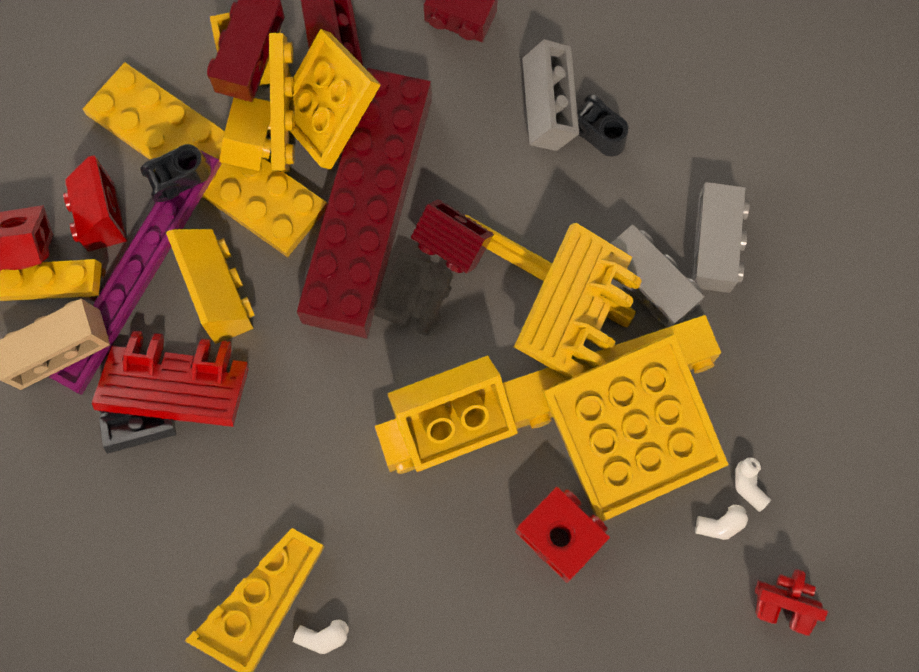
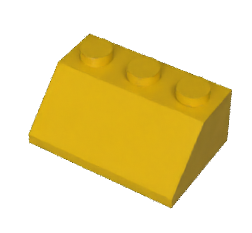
[166,229,255,344]
[387,355,518,472]

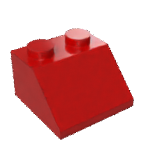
[63,155,127,252]

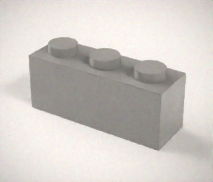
[522,39,579,151]
[691,182,750,293]
[610,224,705,328]

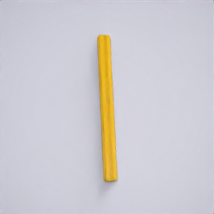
[465,215,636,327]

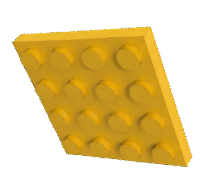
[542,334,729,522]

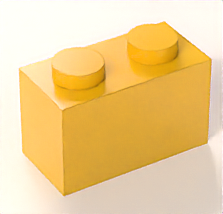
[219,97,271,171]

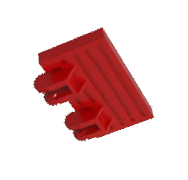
[91,330,249,427]

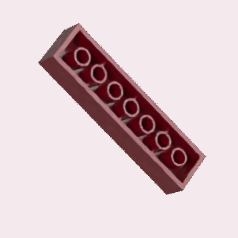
[297,67,432,339]

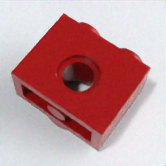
[0,205,53,270]
[515,487,610,583]

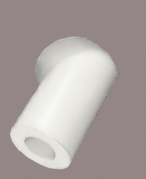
[735,457,772,512]
[695,505,748,540]
[293,620,349,654]

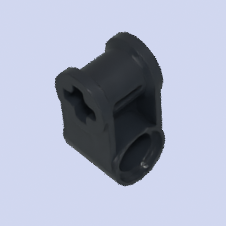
[577,94,629,157]
[140,144,212,202]

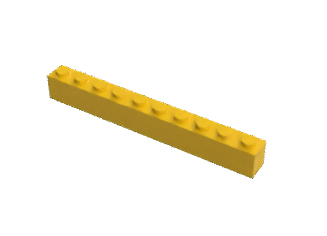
[375,315,721,474]

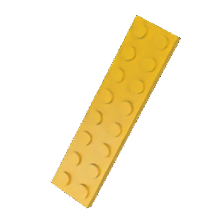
[83,62,328,257]

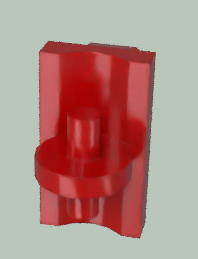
[755,569,828,636]

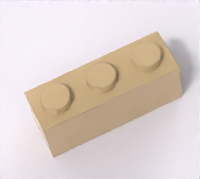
[0,298,110,390]

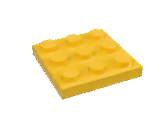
[288,29,381,170]

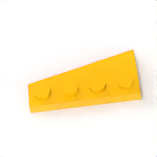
[185,528,324,672]

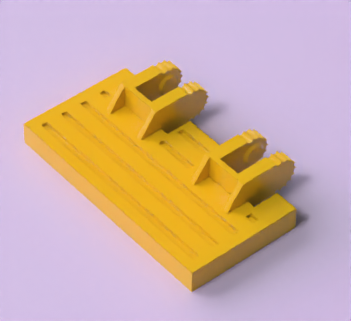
[514,223,642,378]

